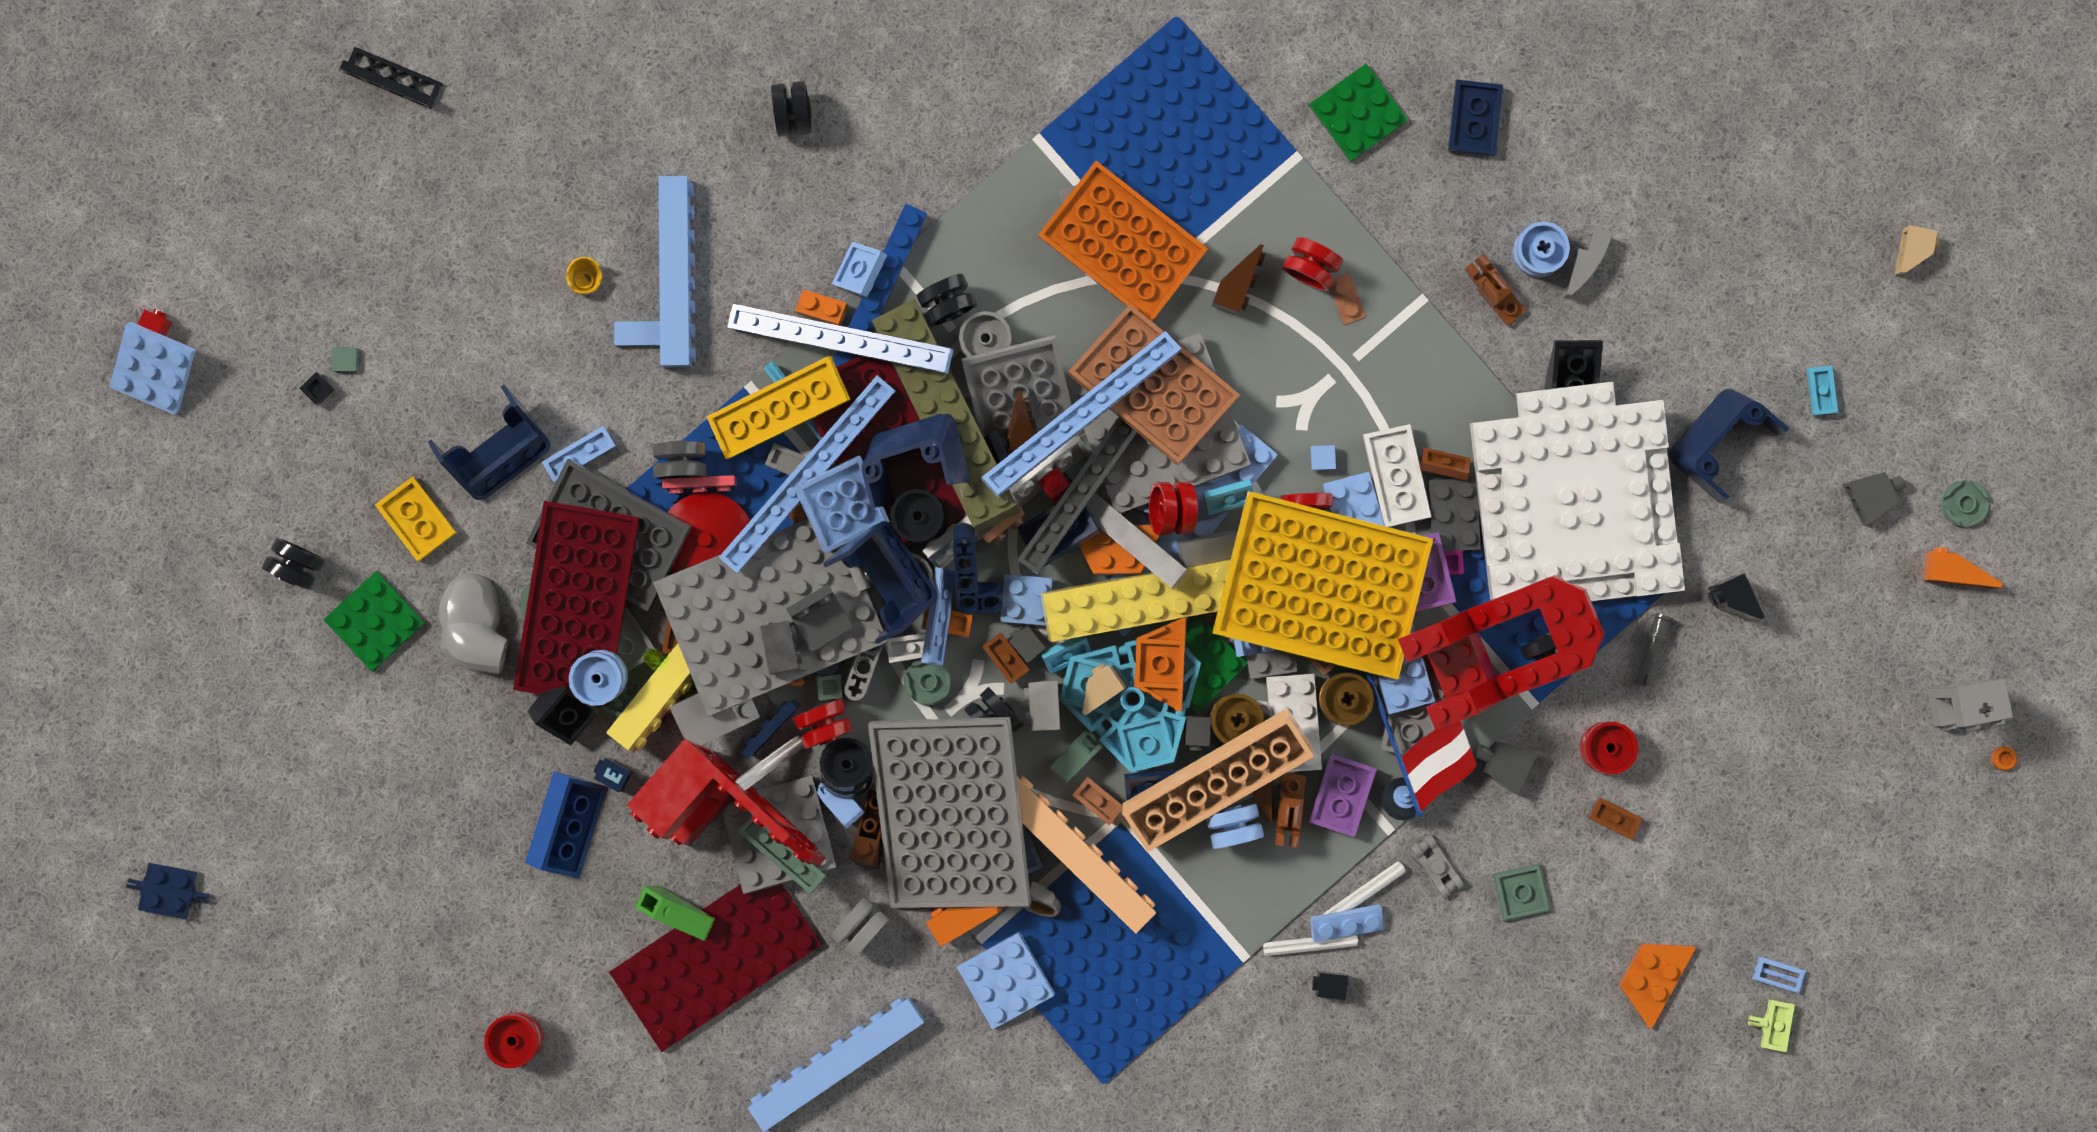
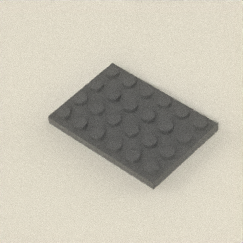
[526,459,693,611]

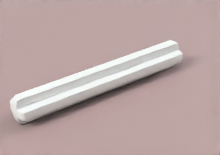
[734,736,804,790]
[1323,861,1406,915]
[1263,935,1358,956]

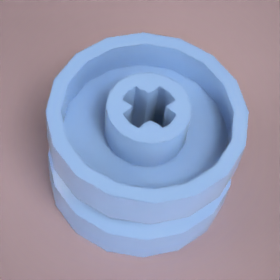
[1512,221,1570,278]
[569,650,628,706]
[1206,803,1264,849]

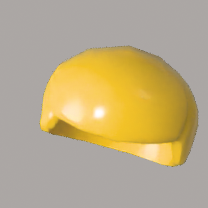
[566,257,602,295]

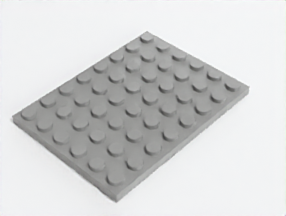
[653,519,888,717]
[868,717,1031,908]

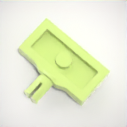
[1748,999,1795,1052]

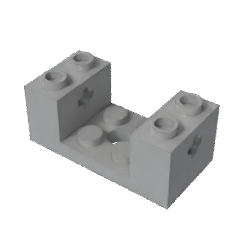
[1927,679,2013,731]

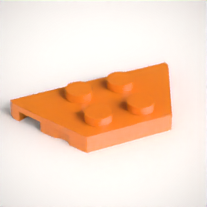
[1079,525,1160,575]
[1134,618,1187,711]
[1619,943,1696,1029]

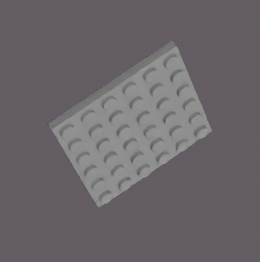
[1066,333,1251,514]

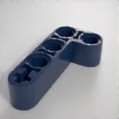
[953,523,1003,614]

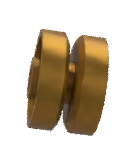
[1318,673,1374,726]
[1210,694,1264,744]

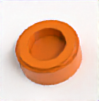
[1991,746,2017,770]

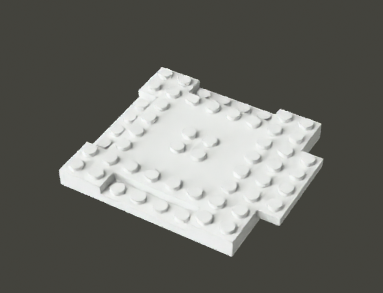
[1470,382,1685,609]

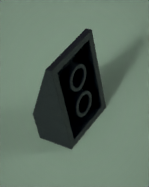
[1545,340,1603,390]

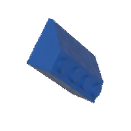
[525,771,607,878]

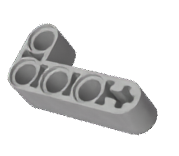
[844,609,887,701]

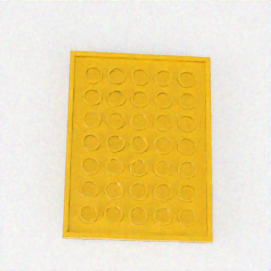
[1212,491,1433,680]

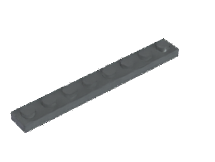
[1017,417,1138,575]

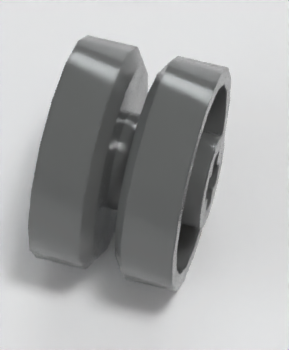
[653,441,707,480]

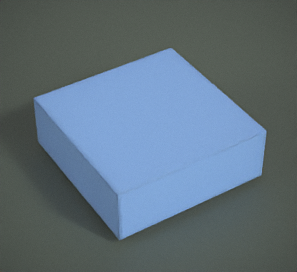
[1310,445,1336,471]

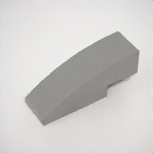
[1563,228,1613,298]
[1178,529,1238,568]

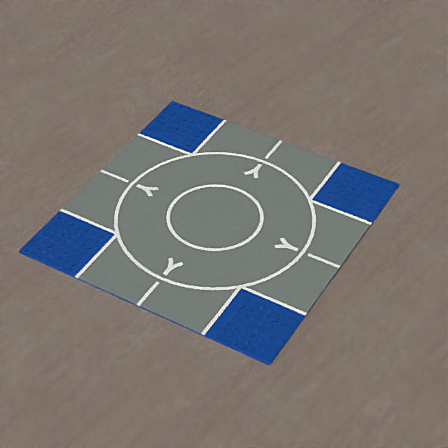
[626,16,1665,1084]

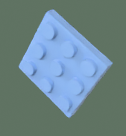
[109,322,196,415]
[794,456,890,553]
[957,931,1055,1030]

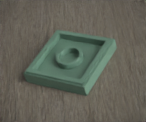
[1492,864,1551,921]

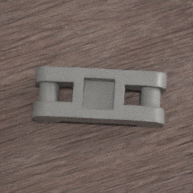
[1410,834,1465,899]

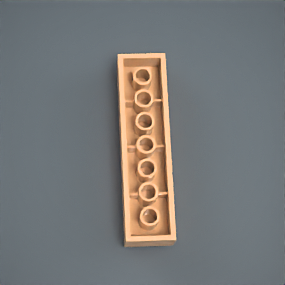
[1122,708,1314,852]
[1017,776,1156,933]

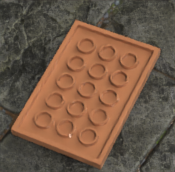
[1068,304,1240,466]

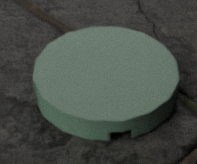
[1941,480,1990,528]
[904,659,952,705]

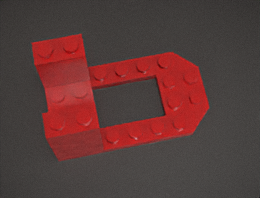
[1398,575,1605,730]
[626,739,826,866]

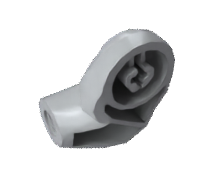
[439,573,508,674]

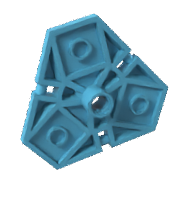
[1059,639,1201,773]

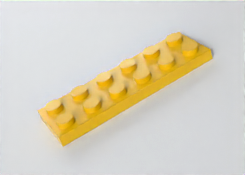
[706,356,851,460]

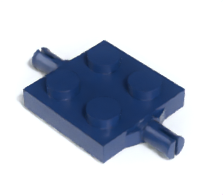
[126,863,210,919]

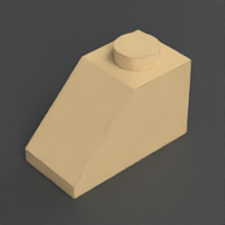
[1895,225,1939,276]
[1082,663,1127,716]

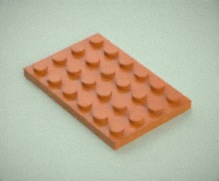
[1037,161,1208,321]

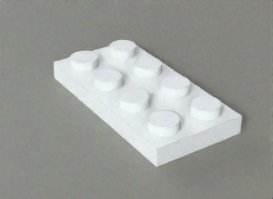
[1363,424,1431,527]
[1266,674,1322,772]

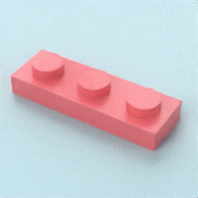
[662,475,737,494]

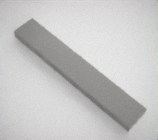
[1087,493,1189,590]

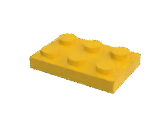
[375,476,457,562]

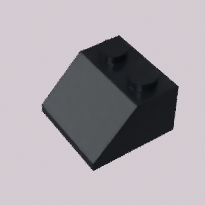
[1707,573,1765,621]
[527,686,601,746]

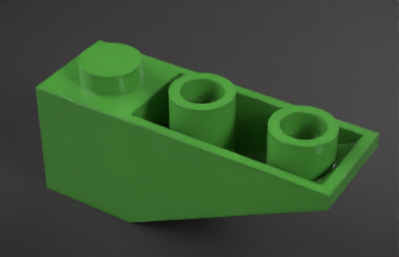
[635,885,715,940]

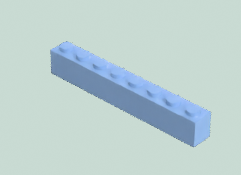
[659,176,696,368]
[748,996,925,1132]

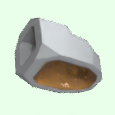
[1023,880,1061,917]

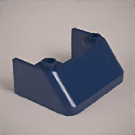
[428,384,551,500]
[1669,389,1789,502]
[862,414,971,508]
[823,521,936,644]

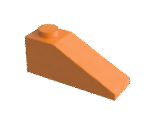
[1924,547,2002,589]
[926,907,1004,947]

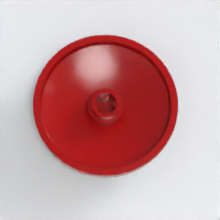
[668,492,751,574]

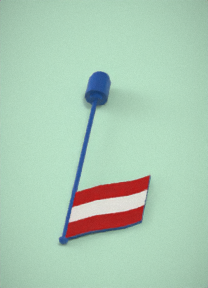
[1366,672,1477,817]

